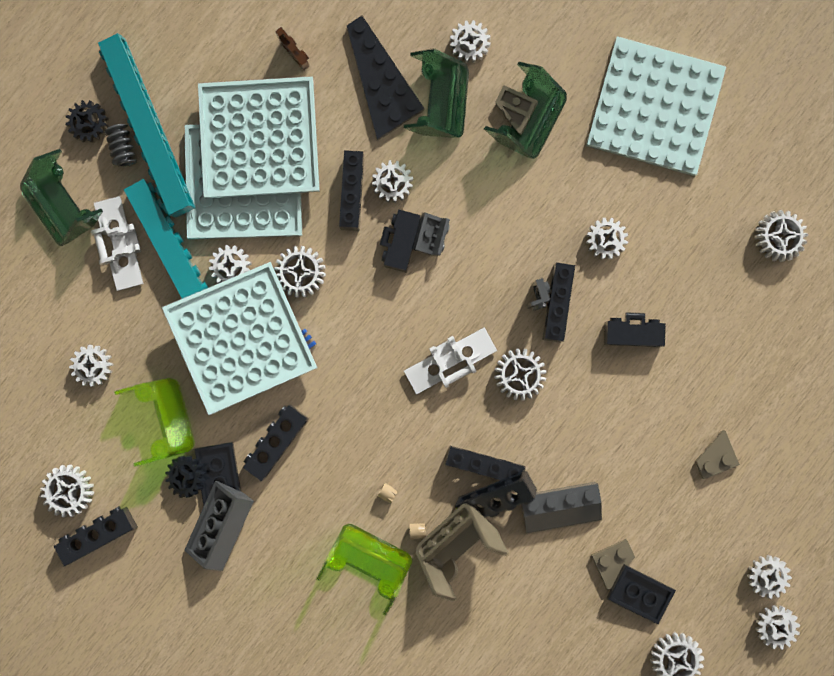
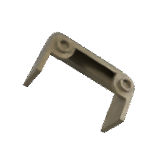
[416,504,509,601]

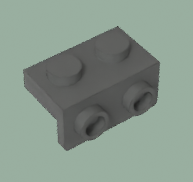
[412,212,450,256]
[527,278,551,311]

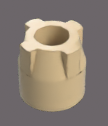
[377,483,397,503]
[410,523,426,539]

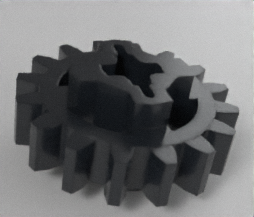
[65,100,109,142]
[165,456,206,498]

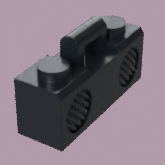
[379,209,421,273]
[604,312,666,347]

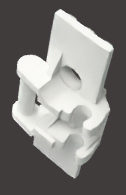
[91,196,144,291]
[404,327,497,394]

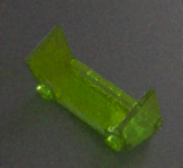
[114,378,195,467]
[316,524,412,616]

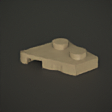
[495,85,538,135]
[695,430,740,479]
[591,539,635,590]

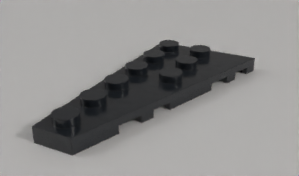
[346,15,425,141]

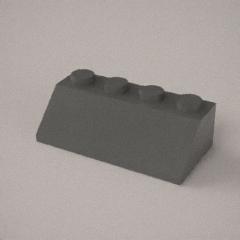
[184,481,254,571]
[521,482,602,534]

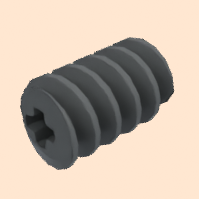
[105,124,137,167]

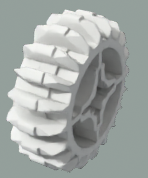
[754,210,808,262]
[274,246,326,298]
[494,349,546,400]
[40,465,94,517]
[650,632,704,676]

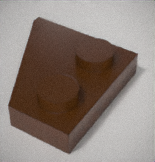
[275,27,310,71]

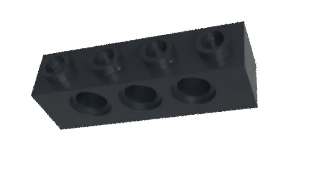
[339,150,364,231]
[542,262,575,343]
[243,405,309,482]
[445,445,526,480]
[455,470,537,518]
[53,506,138,567]

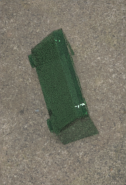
[404,49,469,138]
[484,62,567,159]
[20,149,103,246]

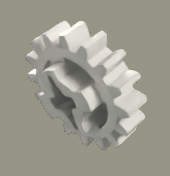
[450,20,491,63]
[372,160,413,203]
[586,218,628,260]
[209,245,252,283]
[69,345,113,386]
[747,555,792,599]
[755,605,800,650]

